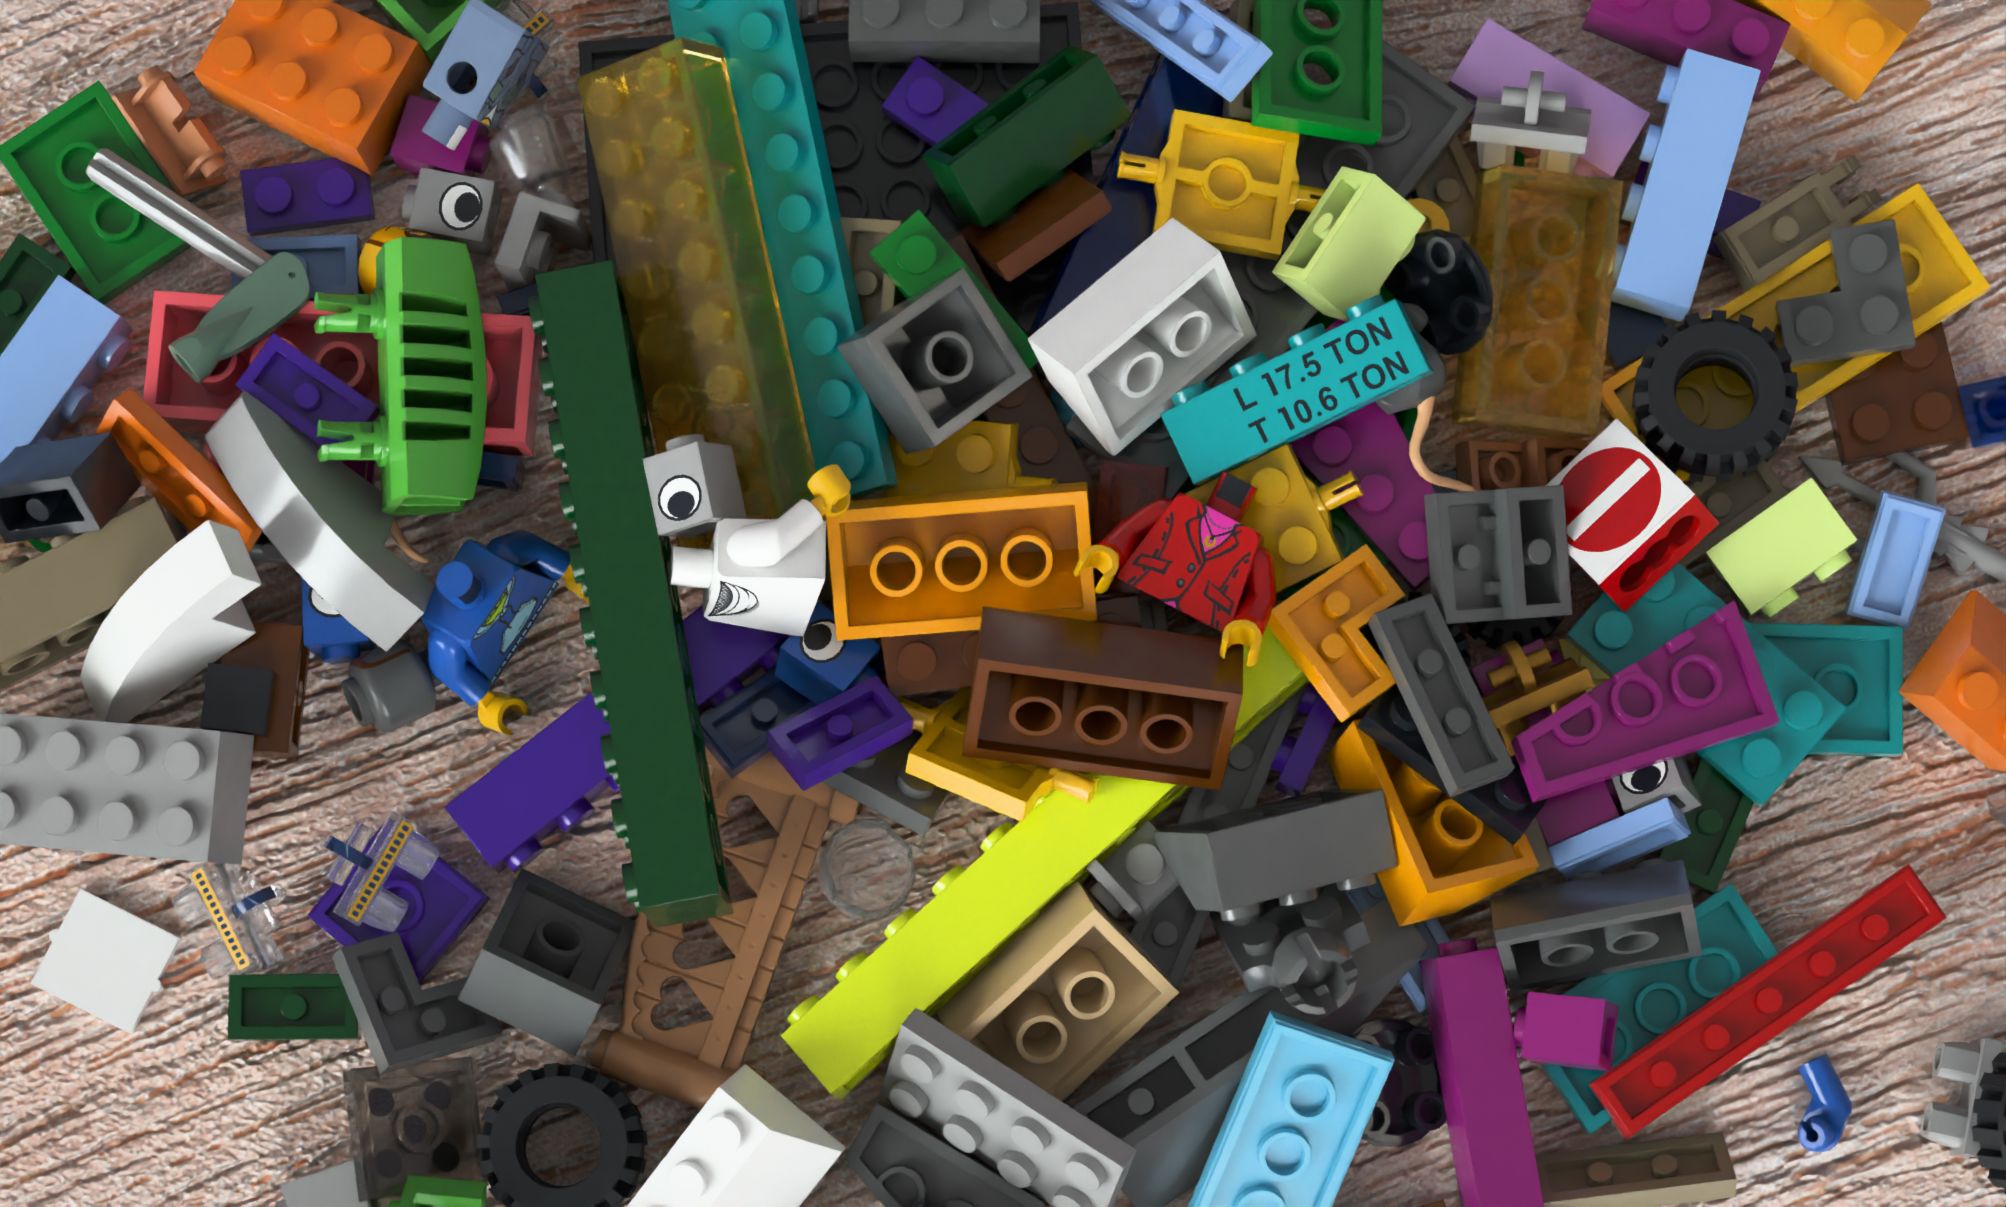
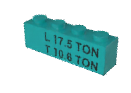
[1160,294,1435,485]

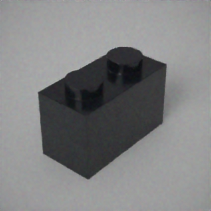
[0,432,141,543]

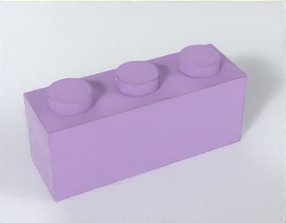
[1448,18,1651,192]

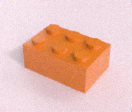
[193,0,432,176]

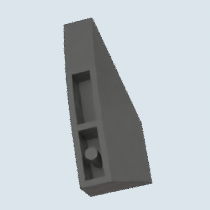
[1073,897,1429,1207]

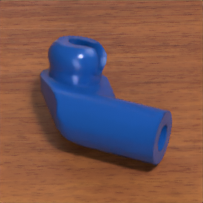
[1797,1054,1852,1152]

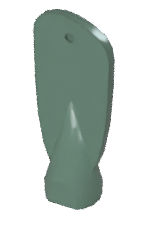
[168,252,311,383]

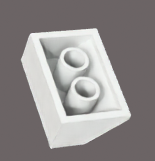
[1028,217,1257,456]
[627,1064,846,1207]

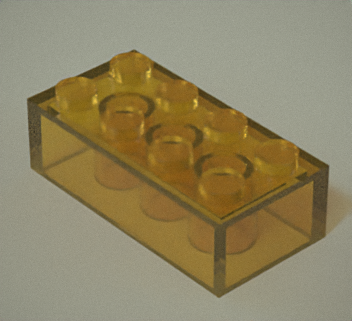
[1451,164,1623,439]

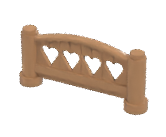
[590,746,866,1110]

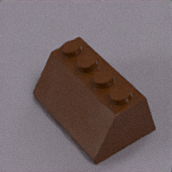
[962,607,1244,790]

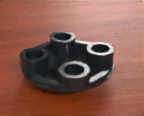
[1384,229,1494,356]
[1349,1018,1446,1148]

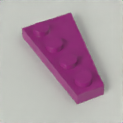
[1289,319,1435,592]
[1511,600,1780,803]

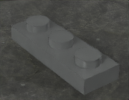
[1367,593,1515,797]

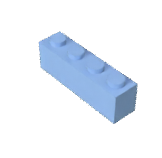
[1603,48,1761,322]
[0,275,133,463]

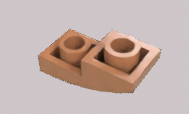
[1455,438,1588,492]

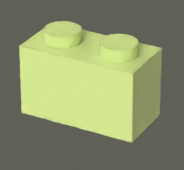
[1272,166,1426,322]
[1704,477,1857,619]

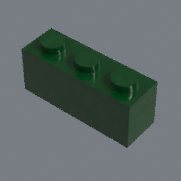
[922,45,1132,228]

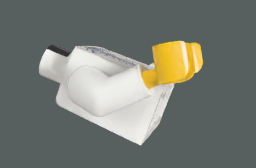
[669,464,851,637]

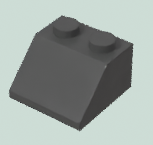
[837,267,1033,454]
[458,868,635,1056]

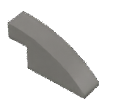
[205,390,435,652]

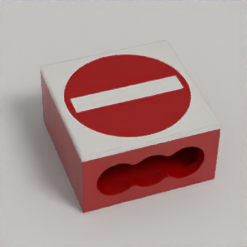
[1546,418,1719,613]

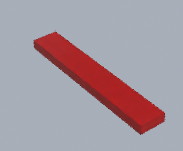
[1588,864,1947,1139]

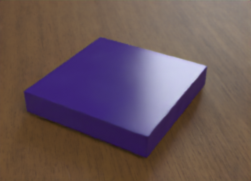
[307,816,491,984]

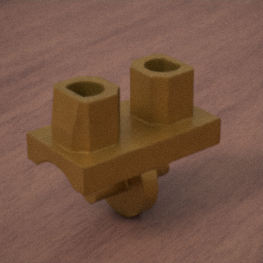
[1481,640,1595,757]

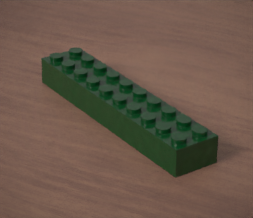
[528,260,733,928]

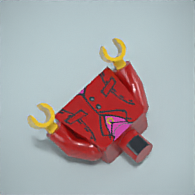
[1073,471,1277,667]

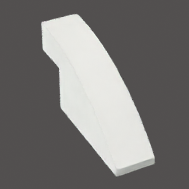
[80,520,262,723]

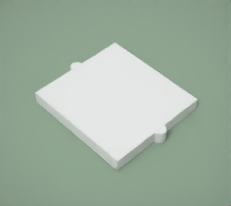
[30,888,182,1034]

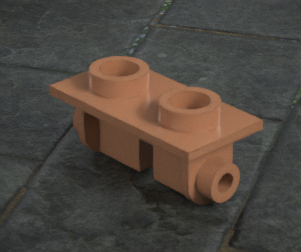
[111,65,228,197]

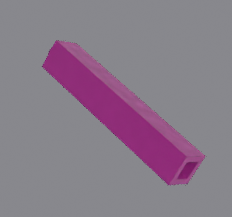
[1419,938,1544,1207]

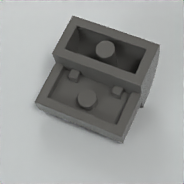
[1424,485,1573,624]

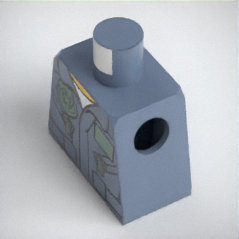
[421,0,550,151]

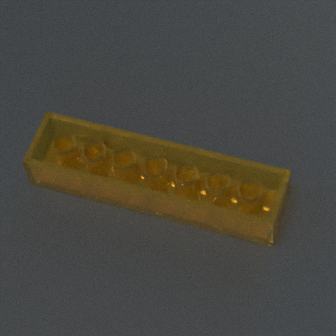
[577,37,827,549]

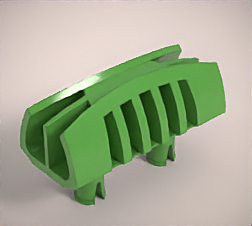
[314,237,487,516]

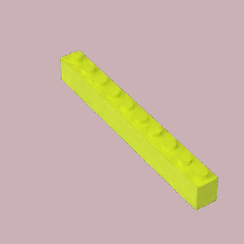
[780,626,1309,1100]

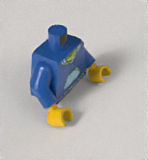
[420,530,589,735]

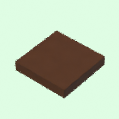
[957,166,1113,281]

